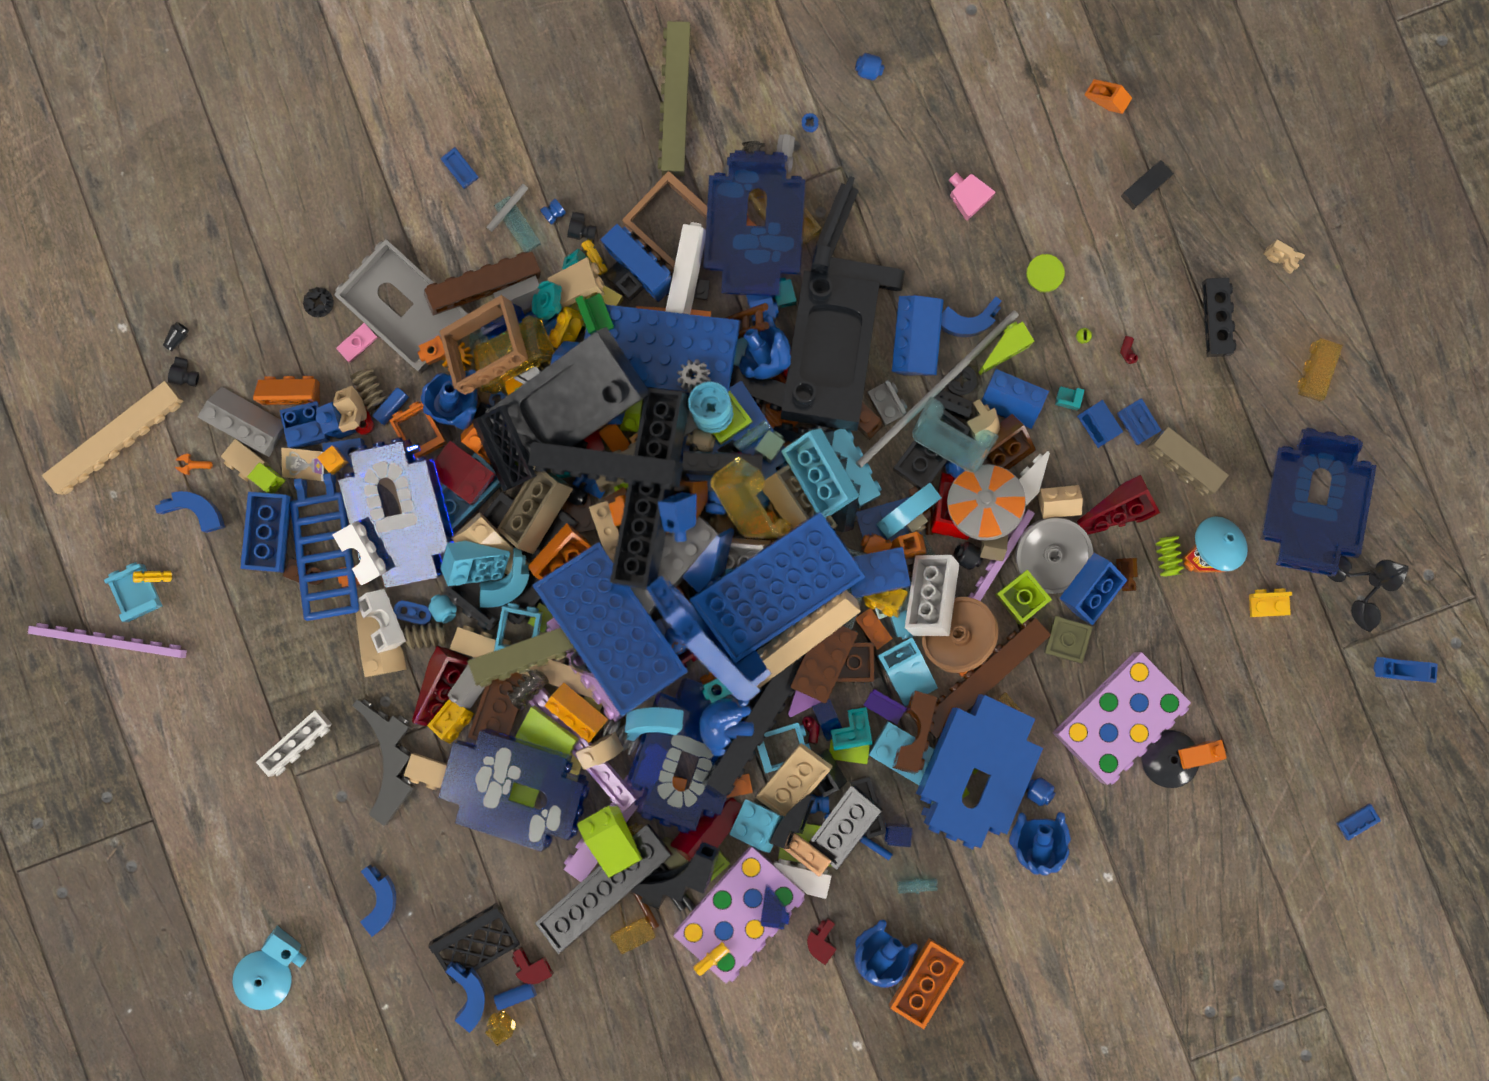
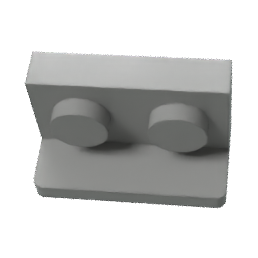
[867,380,908,426]

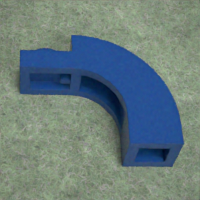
[941,297,1001,337]
[155,491,225,533]
[1374,657,1438,683]
[360,865,396,937]
[446,961,485,1033]

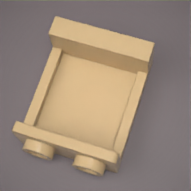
[548,258,605,312]

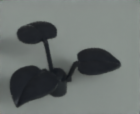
[1323,551,1409,632]

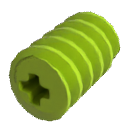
[1155,536,1184,577]

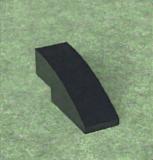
[1121,160,1174,210]
[770,795,816,849]

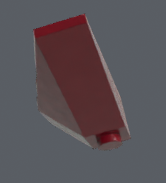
[669,798,742,861]

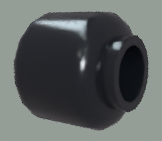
[953,541,983,570]

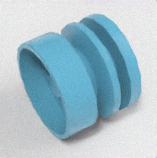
[688,382,733,433]

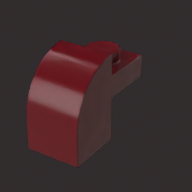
[807,918,837,966]
[512,947,554,984]

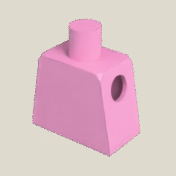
[949,172,996,220]

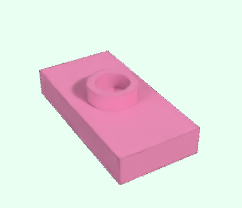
[336,323,378,363]

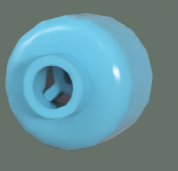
[428,594,457,623]

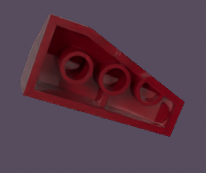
[1077,475,1160,535]
[412,646,471,726]

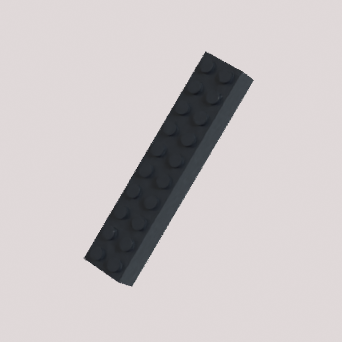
[610,388,689,590]

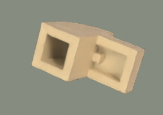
[333,386,367,432]
[967,399,1000,446]
[575,732,624,770]

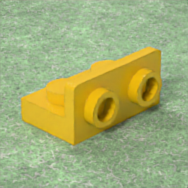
[549,306,584,348]
[1249,588,1292,617]
[863,589,908,618]
[427,699,474,744]

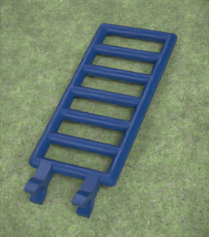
[290,473,359,621]

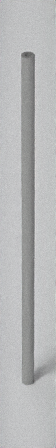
[856,310,1019,468]

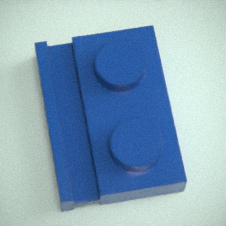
[1117,398,1162,445]

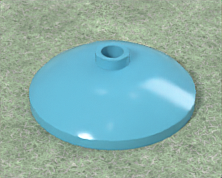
[1195,516,1248,571]
[233,951,292,1010]

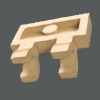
[1264,240,1305,274]

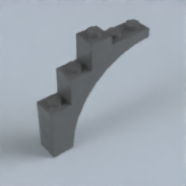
[352,698,415,826]

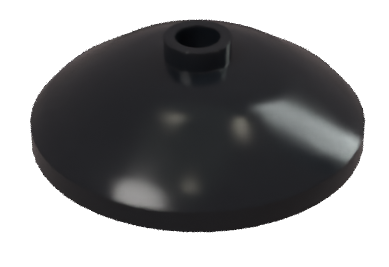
[1141,730,1199,788]

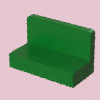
[575,294,614,335]

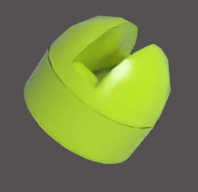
[1076,328,1092,344]

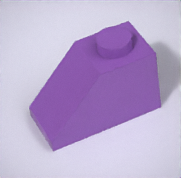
[788,690,821,717]

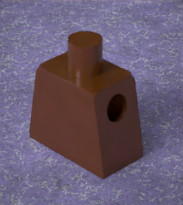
[858,402,883,440]

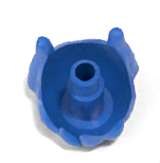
[739,315,791,379]
[421,369,478,430]
[700,698,754,756]
[1009,812,1071,875]
[854,919,918,988]

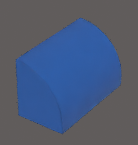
[1077,400,1123,448]

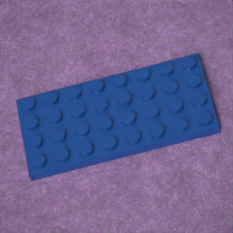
[584,305,740,393]
[690,511,866,663]
[532,542,688,717]

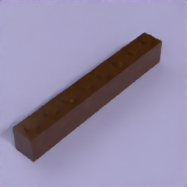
[931,618,1051,738]

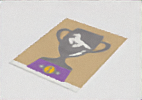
[281,448,324,481]

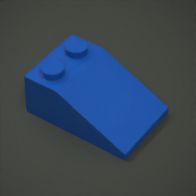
[683,528,734,593]

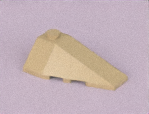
[451,512,530,575]
[356,609,407,677]

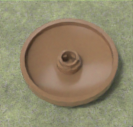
[922,597,998,673]

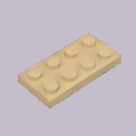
[756,743,832,817]

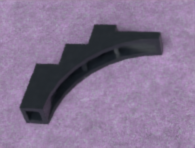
[774,422,861,533]
[631,841,720,910]

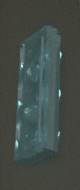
[494,196,541,253]

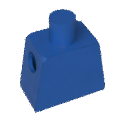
[316,402,357,439]
[658,492,697,542]

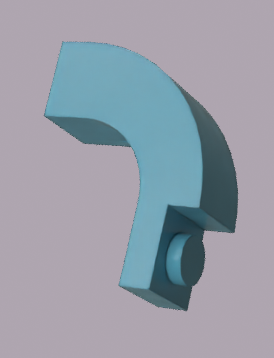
[876,483,942,539]
[479,548,529,607]
[625,707,684,741]

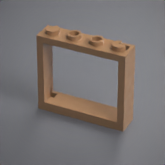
[622,171,725,274]
[439,295,528,395]

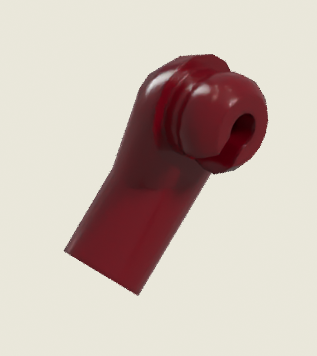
[1120,336,1138,364]
[802,716,820,744]

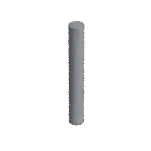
[486,184,528,232]

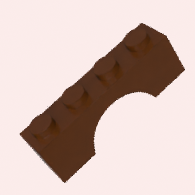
[892,691,939,774]

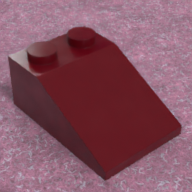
[427,441,496,506]

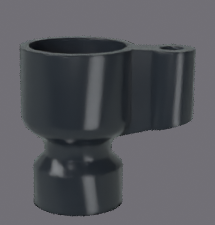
[567,212,597,241]
[168,357,200,387]

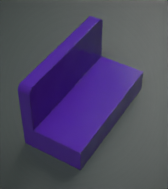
[863,689,908,725]

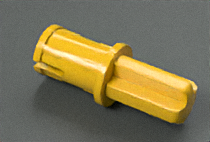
[693,942,730,976]

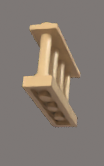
[589,501,619,563]

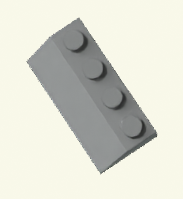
[198,387,284,457]

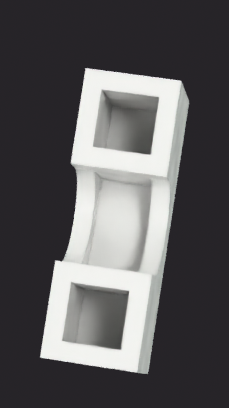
[332,521,387,586]
[358,589,406,653]

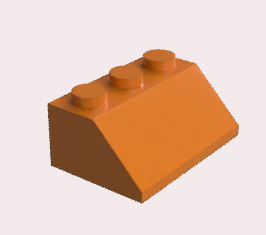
[253,376,320,405]
[528,523,593,580]

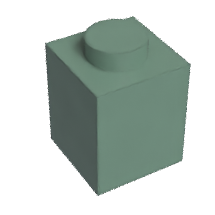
[755,430,785,464]

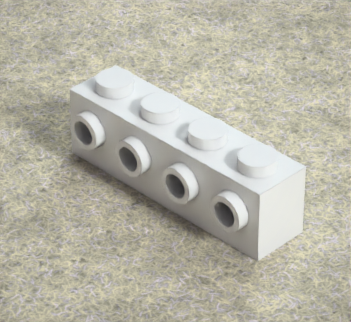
[256,710,332,777]

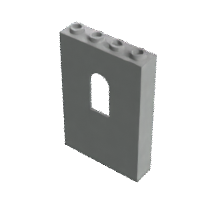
[334,239,468,374]

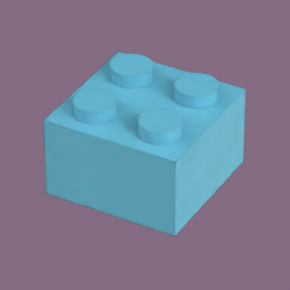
[729,799,784,853]

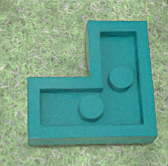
[831,707,873,751]

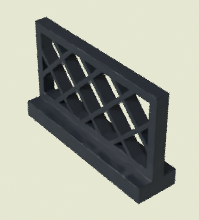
[813,176,859,257]
[472,404,537,491]
[428,903,520,984]

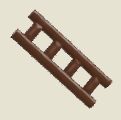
[724,303,769,339]

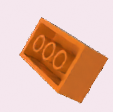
[889,938,964,1029]

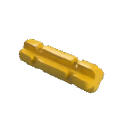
[581,240,608,275]
[133,571,172,583]

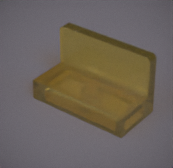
[610,916,655,954]

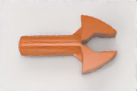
[175,454,213,475]

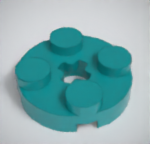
[532,281,562,320]

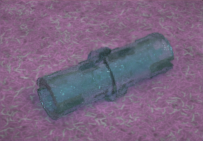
[733,419,771,453]
[897,878,938,894]

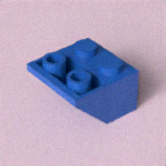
[279,401,330,449]

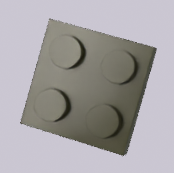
[1044,616,1093,664]

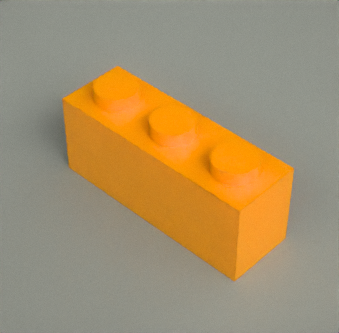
[544,682,608,743]

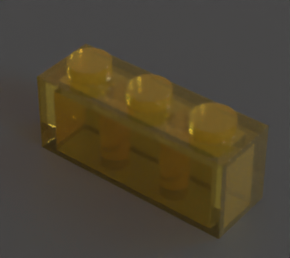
[1297,338,1343,402]

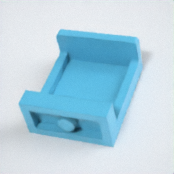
[104,562,163,622]

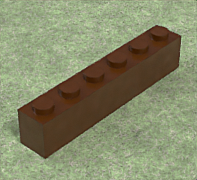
[424,251,541,316]

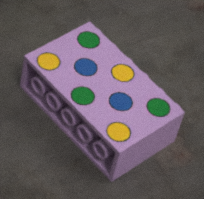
[1052,652,1191,785]
[673,845,805,984]

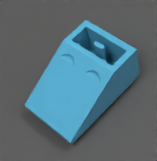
[441,541,510,586]
[877,637,938,707]

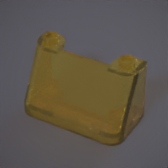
[473,316,554,394]
[711,457,794,538]

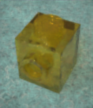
[485,1010,516,1046]

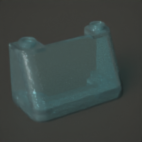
[912,396,999,472]

